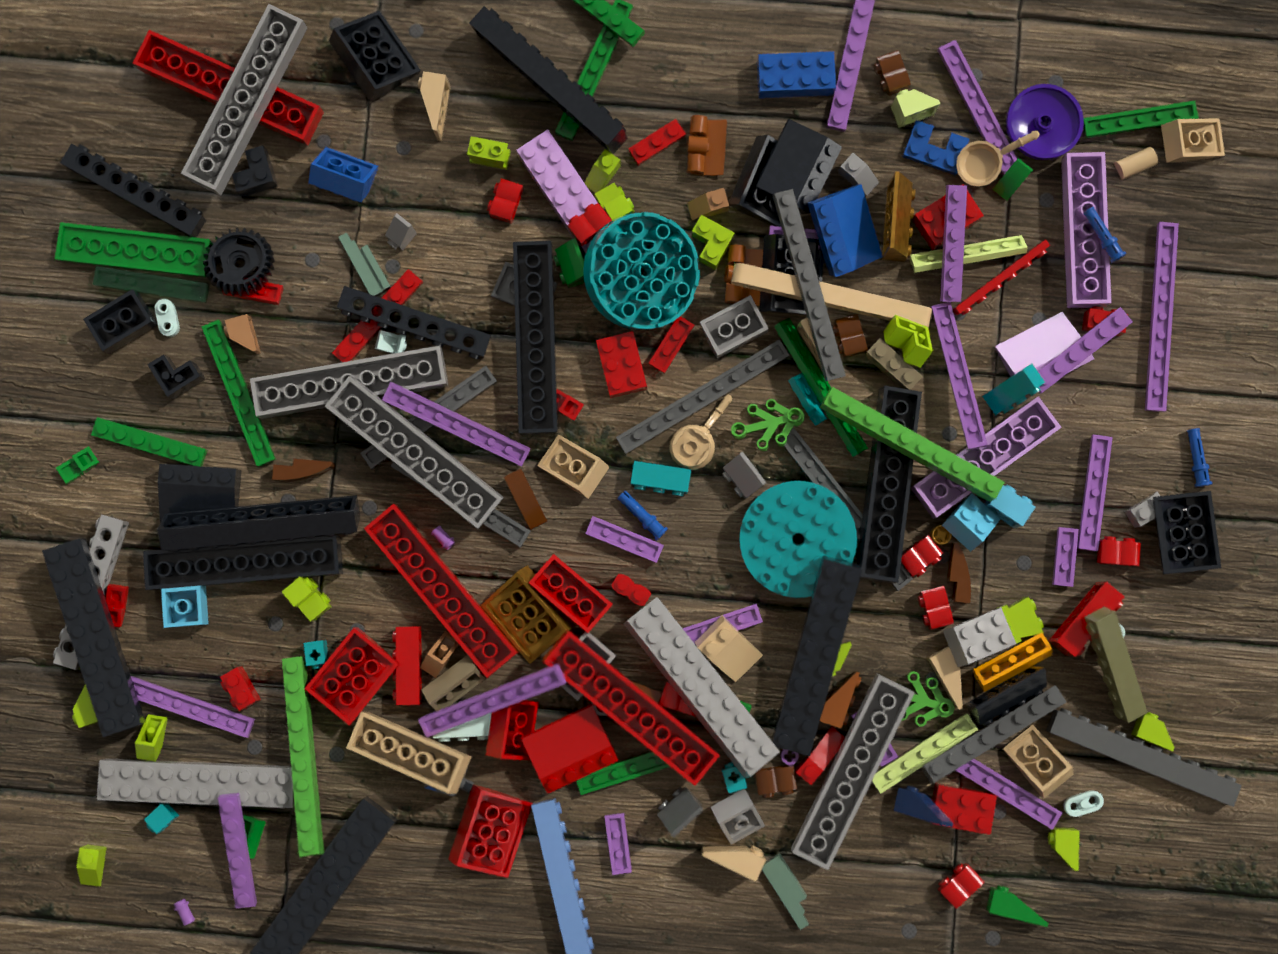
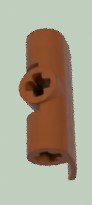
[687,115,727,176]
[724,245,763,306]

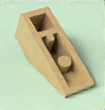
[927,647,962,710]

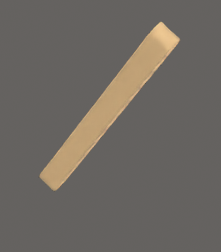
[731,263,932,328]

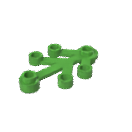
[731,399,805,451]
[902,671,954,726]

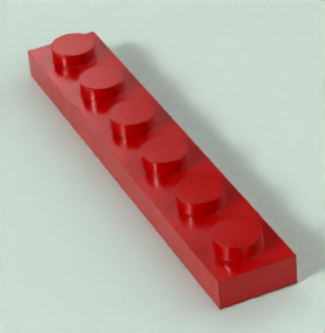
[952,240,1050,316]
[332,269,423,362]

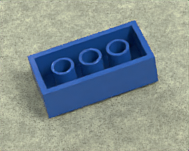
[757,51,836,98]

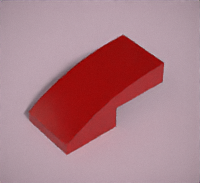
[557,389,584,421]
[106,584,129,627]

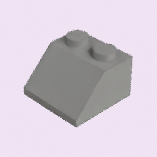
[722,452,766,499]
[711,789,765,845]

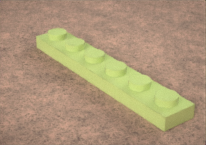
[910,235,1027,273]
[872,713,978,794]

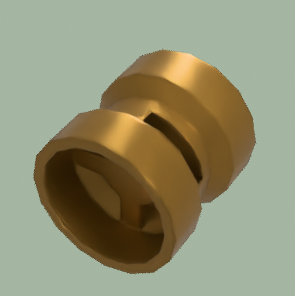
[929,525,952,545]

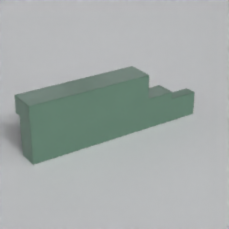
[339,232,391,296]
[762,853,809,930]

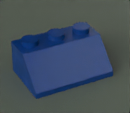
[308,147,378,202]

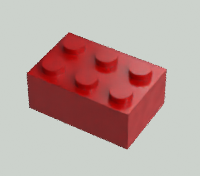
[912,184,984,251]
[596,331,647,399]
[486,699,539,760]
[930,783,997,835]

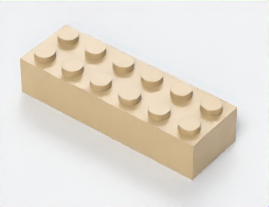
[346,711,471,794]

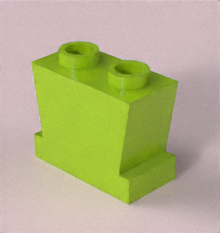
[467,136,511,170]
[996,597,1044,644]

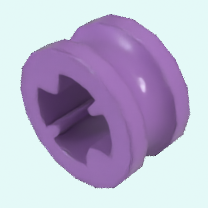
[780,749,799,765]

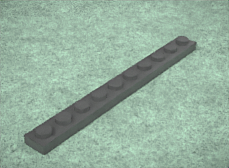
[773,189,846,382]
[616,339,789,454]
[778,428,913,591]

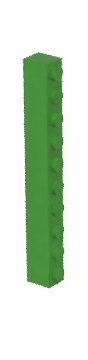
[820,387,1005,502]
[282,656,324,857]

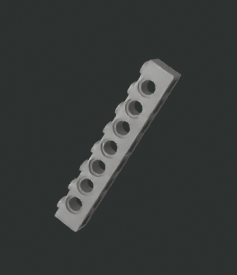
[53,515,129,670]

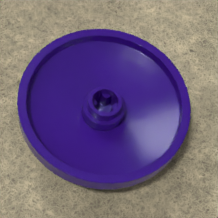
[1006,84,1084,160]

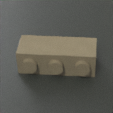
[864,338,923,390]
[421,655,486,711]

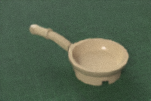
[956,131,1040,187]
[670,395,732,470]

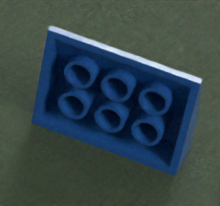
[808,184,883,277]

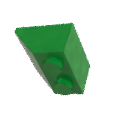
[553,238,585,289]

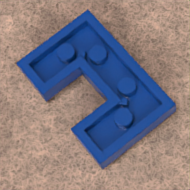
[903,120,969,175]

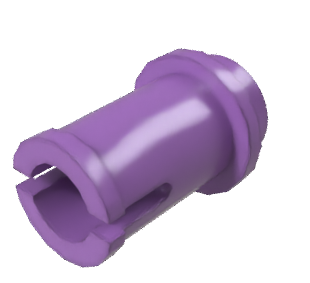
[431,526,455,550]
[174,899,195,926]

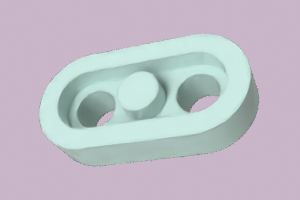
[155,299,180,337]
[1064,790,1104,817]

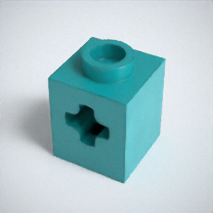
[304,640,329,669]
[721,762,747,793]
[144,803,180,834]

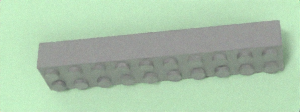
[181,4,307,196]
[250,346,449,419]
[325,376,504,528]
[624,597,780,778]
[791,673,914,870]
[97,758,295,808]

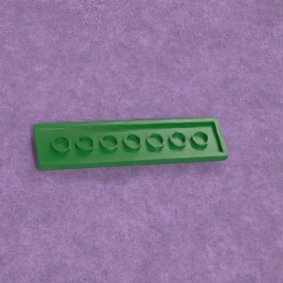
[55,222,211,278]

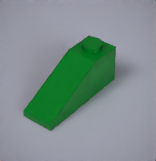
[986,885,1048,927]

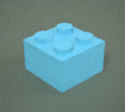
[985,485,1035,528]
[942,493,1000,552]
[161,586,208,628]

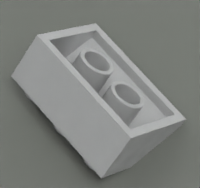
[700,295,769,359]

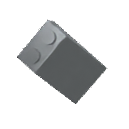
[657,786,703,837]

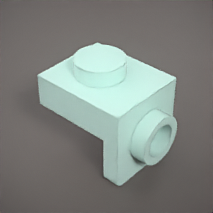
[375,330,407,354]

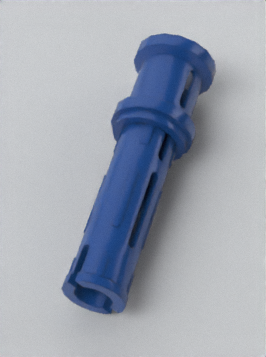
[1083,206,1127,263]
[1187,428,1213,487]
[617,490,668,541]

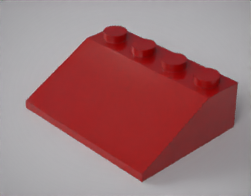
[305,627,399,726]
[521,704,619,794]
[448,784,533,878]

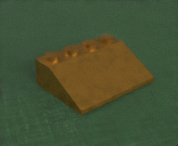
[882,171,915,262]
[481,565,576,664]

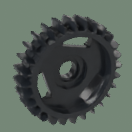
[203,227,275,297]

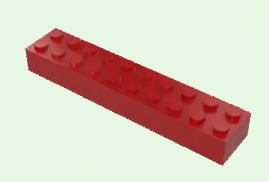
[133,30,324,146]
[364,504,519,678]
[542,629,720,786]

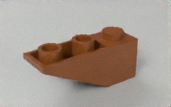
[820,671,861,729]

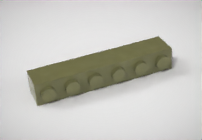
[1085,607,1148,723]

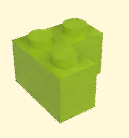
[594,183,634,220]
[691,215,734,270]
[883,315,933,368]
[282,577,332,622]

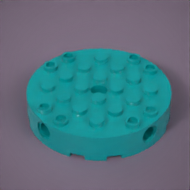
[583,212,700,330]
[740,481,857,598]

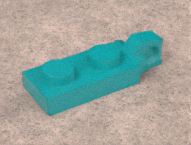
[788,373,827,426]

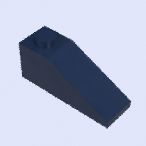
[894,786,953,827]

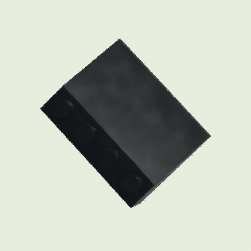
[329,10,421,101]
[755,119,842,214]
[729,135,781,227]
[759,234,824,315]
[158,464,242,523]
[1153,491,1221,574]
[964,666,1047,727]

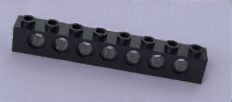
[60,143,207,238]
[337,286,491,360]

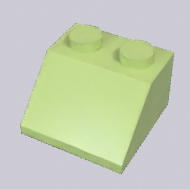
[891,89,940,128]

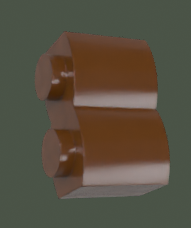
[874,50,911,96]
[832,314,868,358]
[755,765,797,798]

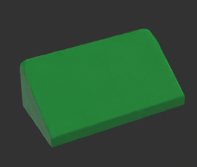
[243,814,266,859]

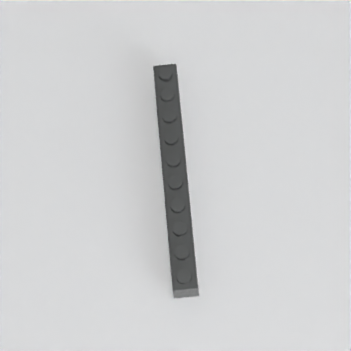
[1046,708,1242,807]

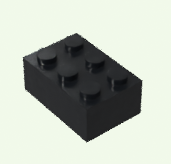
[83,289,158,355]

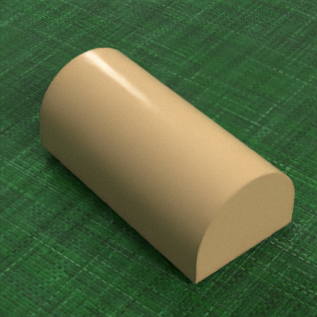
[1114,147,1158,180]

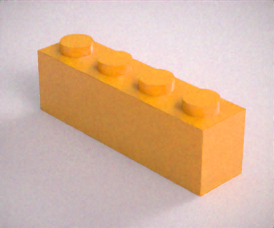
[973,633,1052,692]

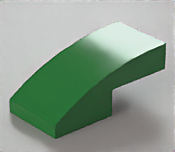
[992,158,1033,201]
[56,446,99,485]

